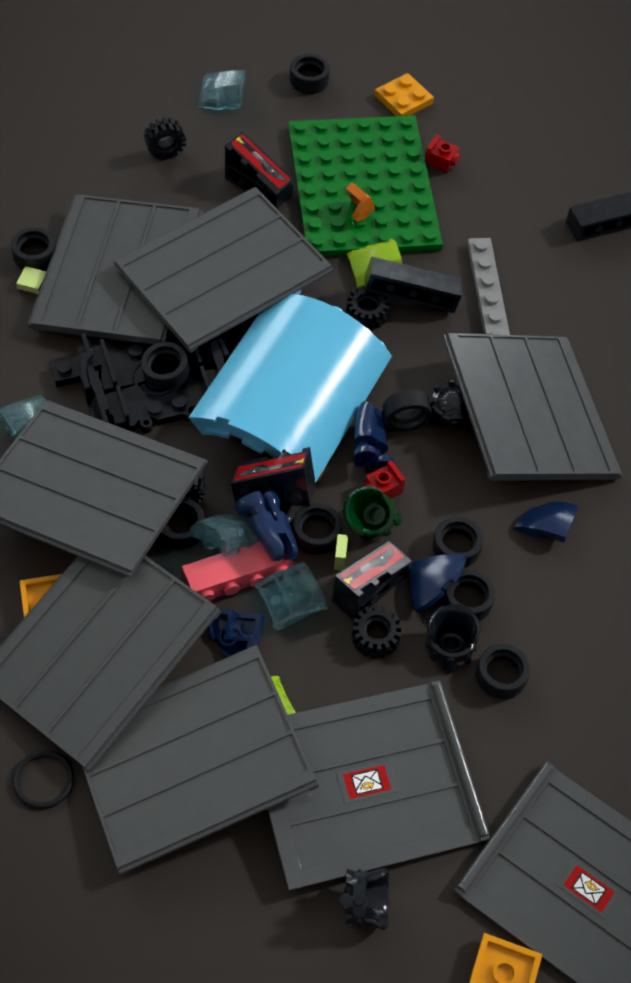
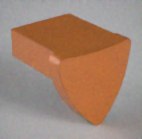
[346,182,375,222]

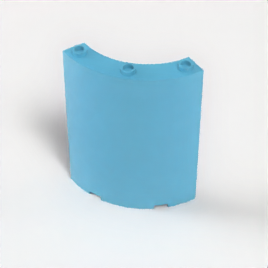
[189,294,392,482]

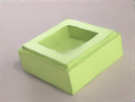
[16,266,46,294]
[334,534,348,571]

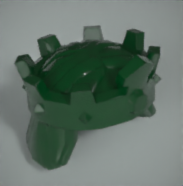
[343,485,403,540]

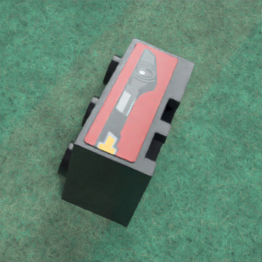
[225,131,294,209]
[231,447,316,506]
[332,541,412,621]

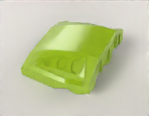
[346,239,402,290]

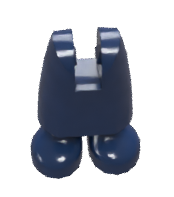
[353,401,394,473]
[235,491,298,561]

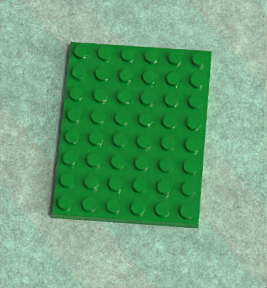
[288,116,443,257]

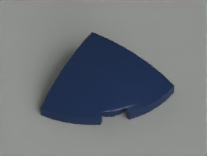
[514,502,578,543]
[410,554,466,613]
[208,609,265,657]

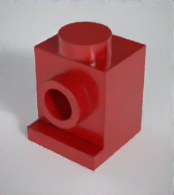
[425,135,461,174]
[363,461,406,498]

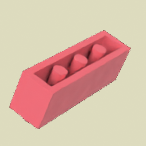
[182,541,293,602]

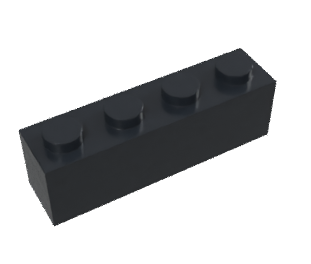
[566,192,631,241]
[364,256,462,313]

